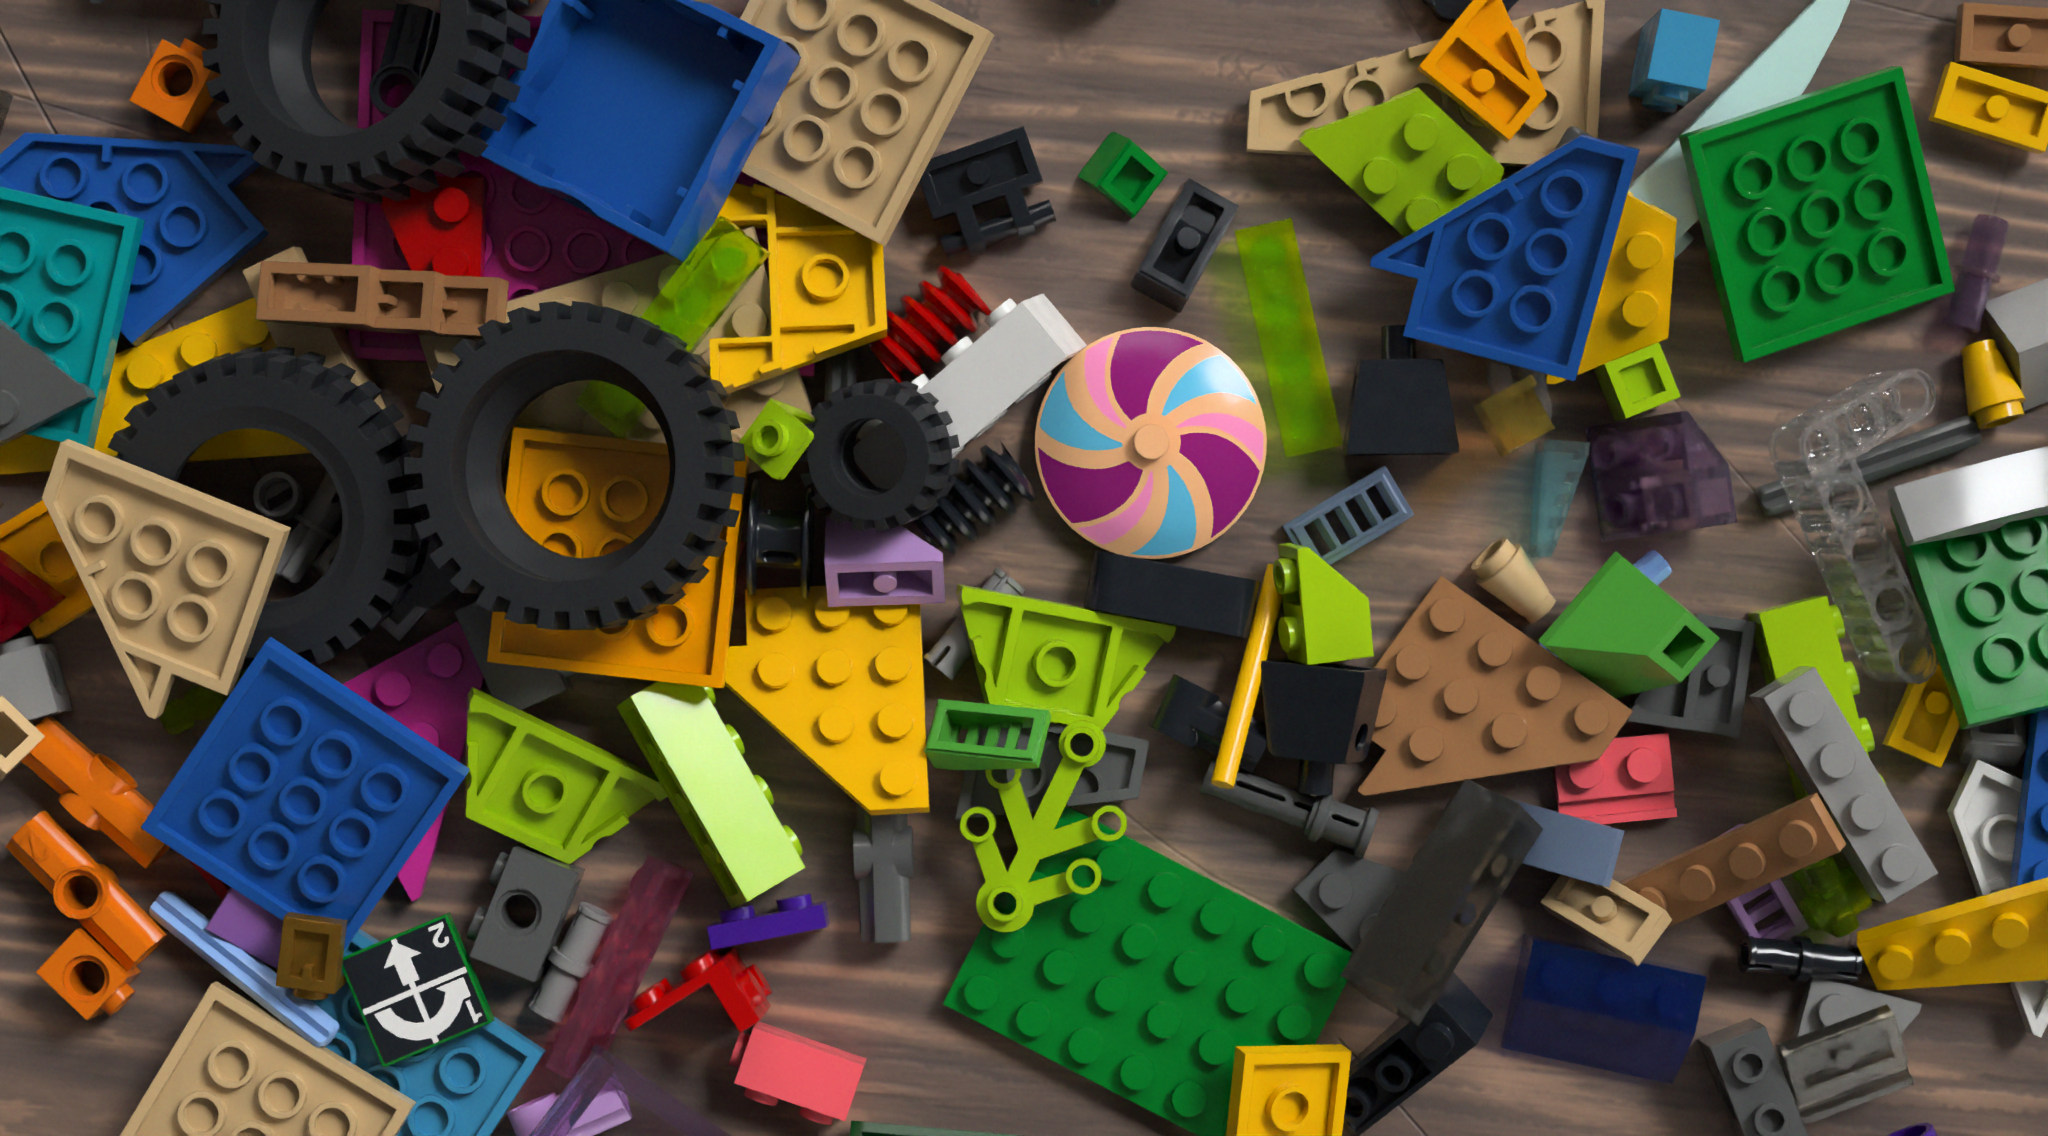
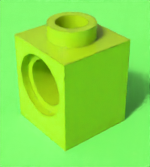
[1594,342,1681,422]

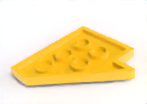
[725,585,930,815]

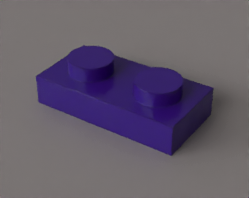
[707,893,830,950]

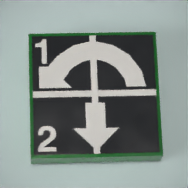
[342,912,495,1068]

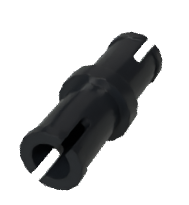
[1737,935,1862,983]

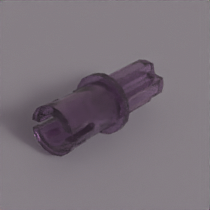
[1943,214,2009,333]

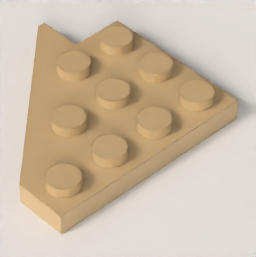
[42,439,291,719]

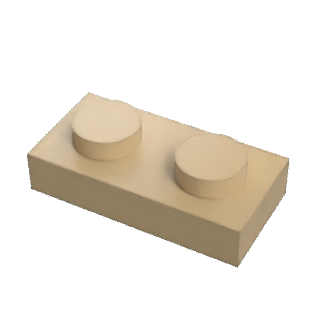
[1540,875,1672,966]

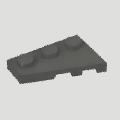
[955,722,1150,821]

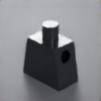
[1342,325,1459,456]
[1261,658,1387,795]

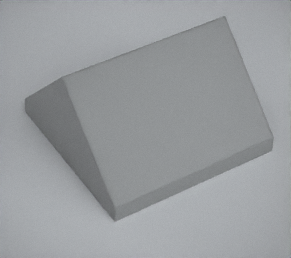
[1979,278,2048,411]

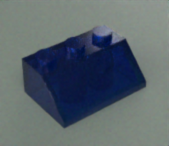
[1500,933,1707,1084]

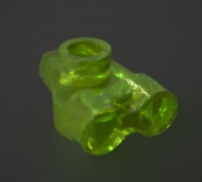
[1792,856,1872,938]

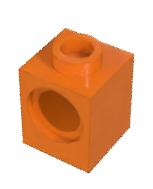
[129,38,221,135]
[36,927,142,1020]

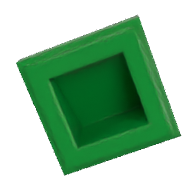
[1078,132,1168,219]

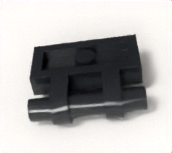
[920,126,1056,259]

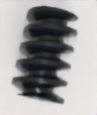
[914,440,1036,555]

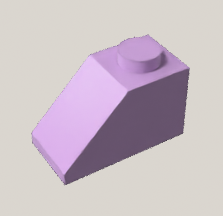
[824,516,945,607]

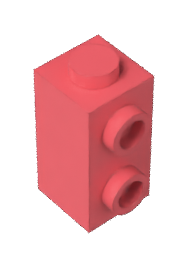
[729,1022,867,1125]

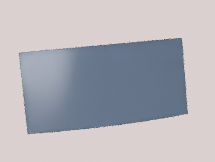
[1490,798,1625,888]

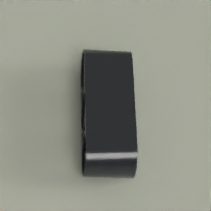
[1084,551,1260,638]

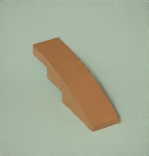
[256,261,509,339]

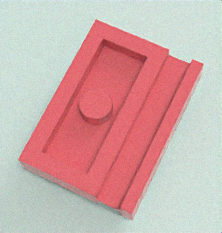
[1552,732,1677,824]

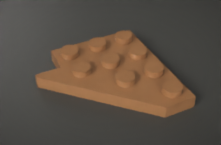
[1357,576,1633,797]

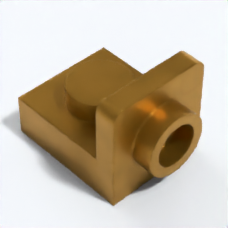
[276,912,348,1000]

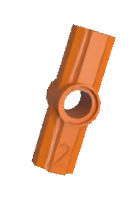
[21,716,170,869]
[5,811,168,971]

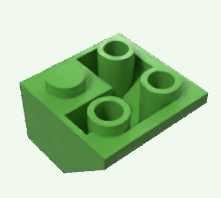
[1538,551,1720,698]

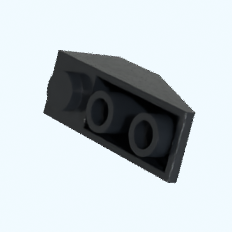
[1343,972,1493,1136]

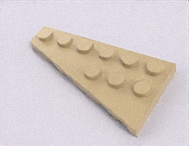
[1246,0,1605,167]

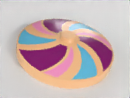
[1035,327,1267,559]

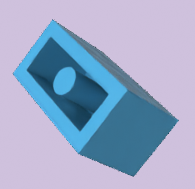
[1628,8,1720,112]

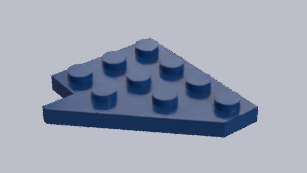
[1370,134,1640,381]

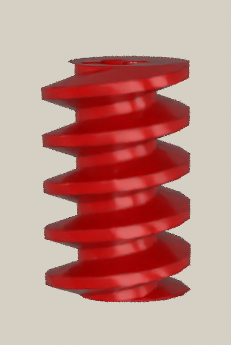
[868,265,992,383]

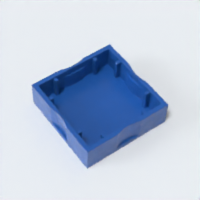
[479,0,801,267]

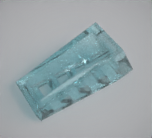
[1528,439,1590,558]

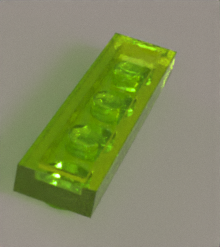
[575,215,770,439]
[1234,218,1343,459]

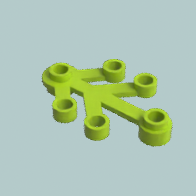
[960,720,1127,932]

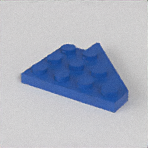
[0,132,269,347]

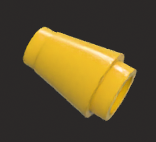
[1960,339,2026,430]

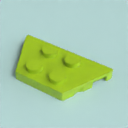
[1298,87,1504,237]
[956,584,1176,731]
[464,687,668,865]

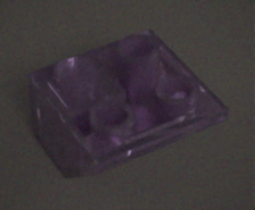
[1585,411,1737,542]

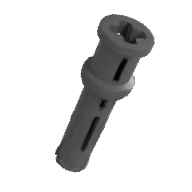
[1200,758,1379,859]

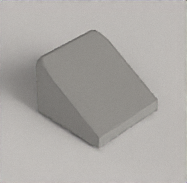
[1958,715,2027,767]

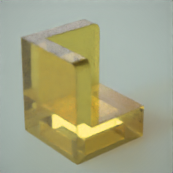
[1473,375,1555,457]

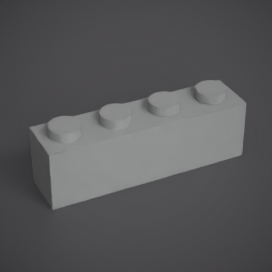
[1749,666,1938,904]

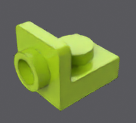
[739,398,815,480]

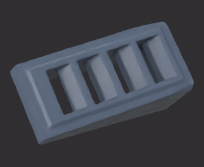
[1282,466,1414,565]

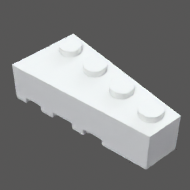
[853,293,1087,489]

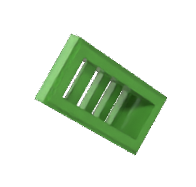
[924,699,1052,770]

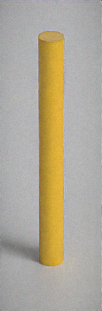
[1211,564,1282,789]

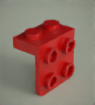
[623,947,772,1033]

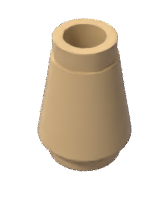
[1471,537,1556,623]

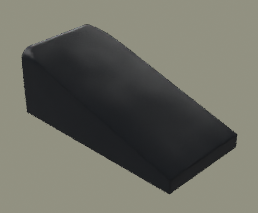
[1130,178,1239,313]

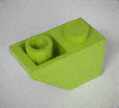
[1273,543,1374,665]

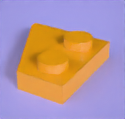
[1417,0,1547,143]

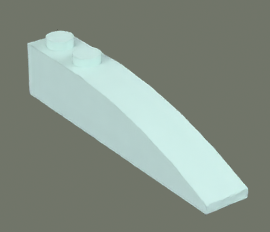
[1628,0,1850,259]

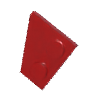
[380,176,487,277]

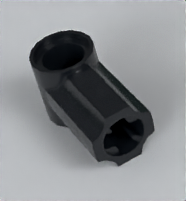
[369,3,440,117]
[1148,674,1267,773]

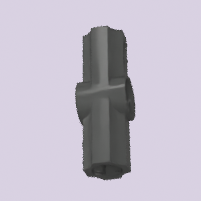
[853,803,914,943]

